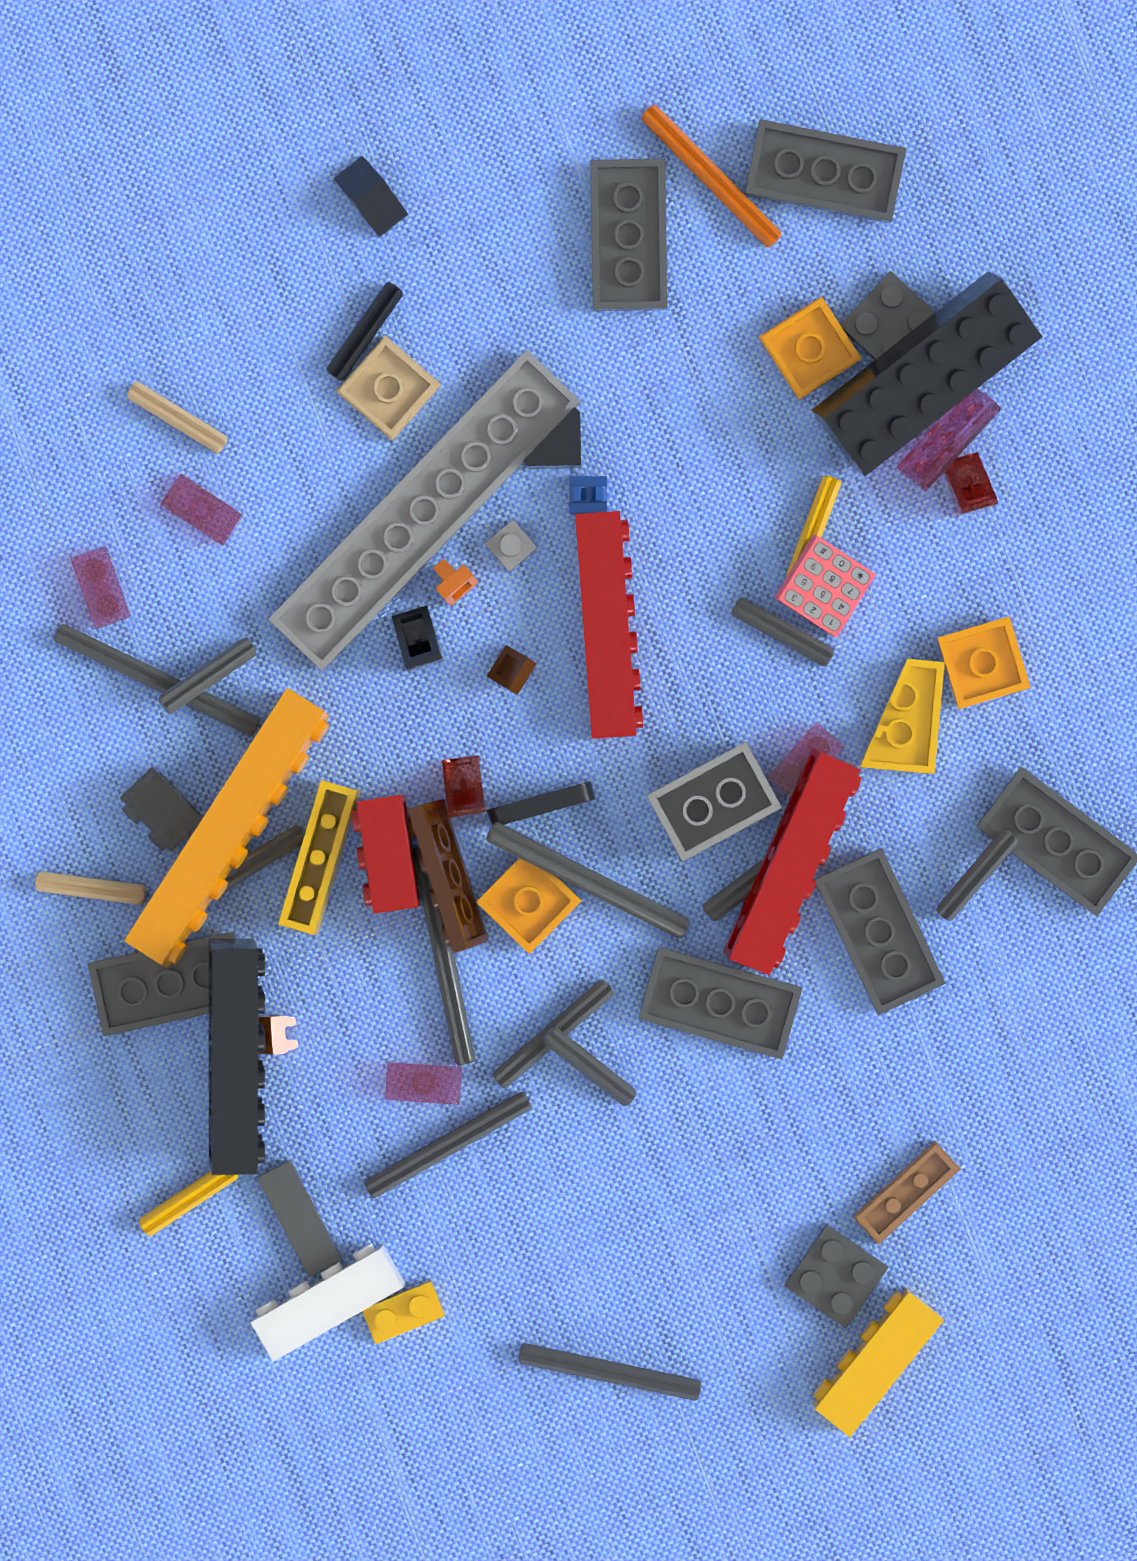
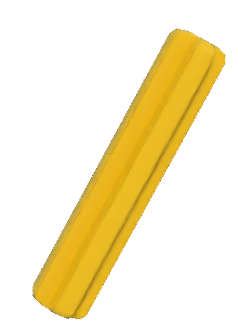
[786,475,841,577]
[139,1171,238,1236]

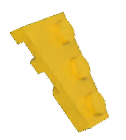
[859,659,945,774]

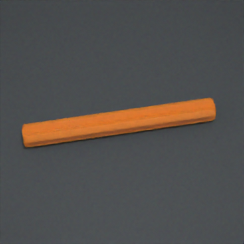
[641,105,782,248]

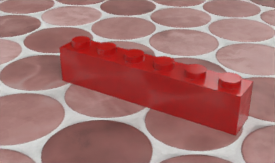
[575,511,643,739]
[723,748,861,976]

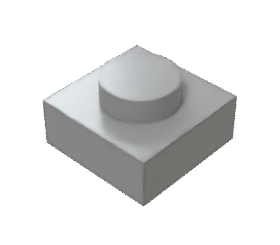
[485,520,538,573]

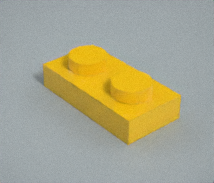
[362,1280,445,1344]

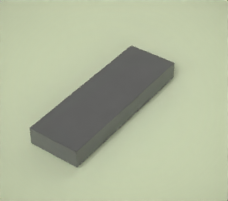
[257,1160,343,1277]

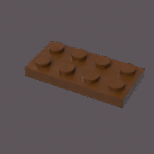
[407,799,489,953]

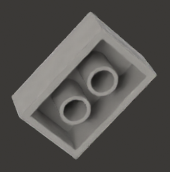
[646,742,782,862]

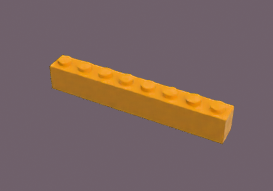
[124,688,330,968]

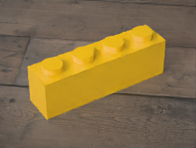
[278,780,361,935]
[813,1288,944,1437]

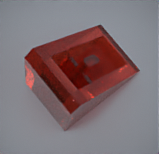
[942,452,998,518]
[442,755,487,818]

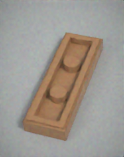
[853,1141,961,1245]

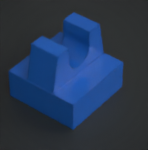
[570,476,607,515]

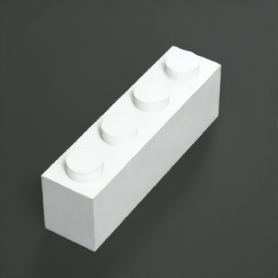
[251,1243,405,1362]

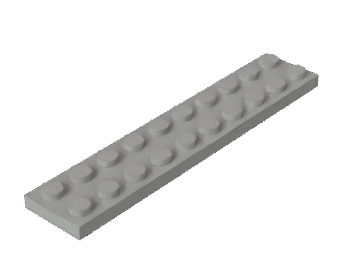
[268,350,581,671]

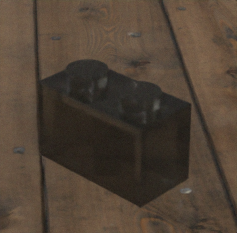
[120,767,204,852]

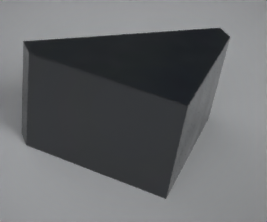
[333,156,408,238]
[523,407,581,469]
[392,606,444,672]

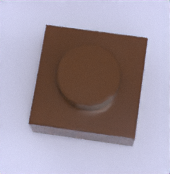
[487,645,537,695]

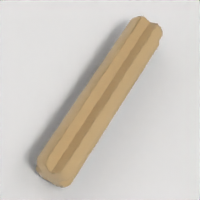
[127,381,228,454]
[35,871,146,905]

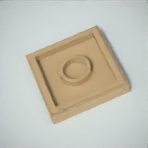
[336,336,442,441]

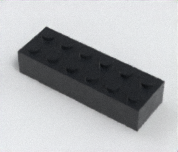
[811,271,1043,476]
[208,938,265,1175]

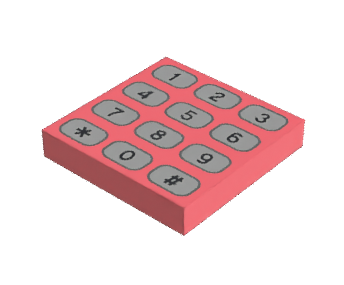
[774,534,876,638]

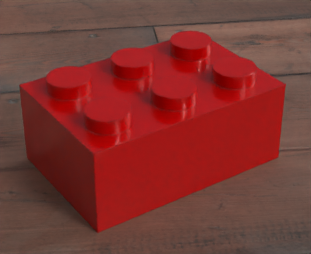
[351,795,422,914]

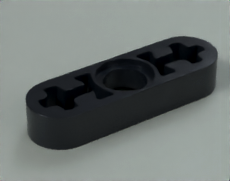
[487,781,596,826]

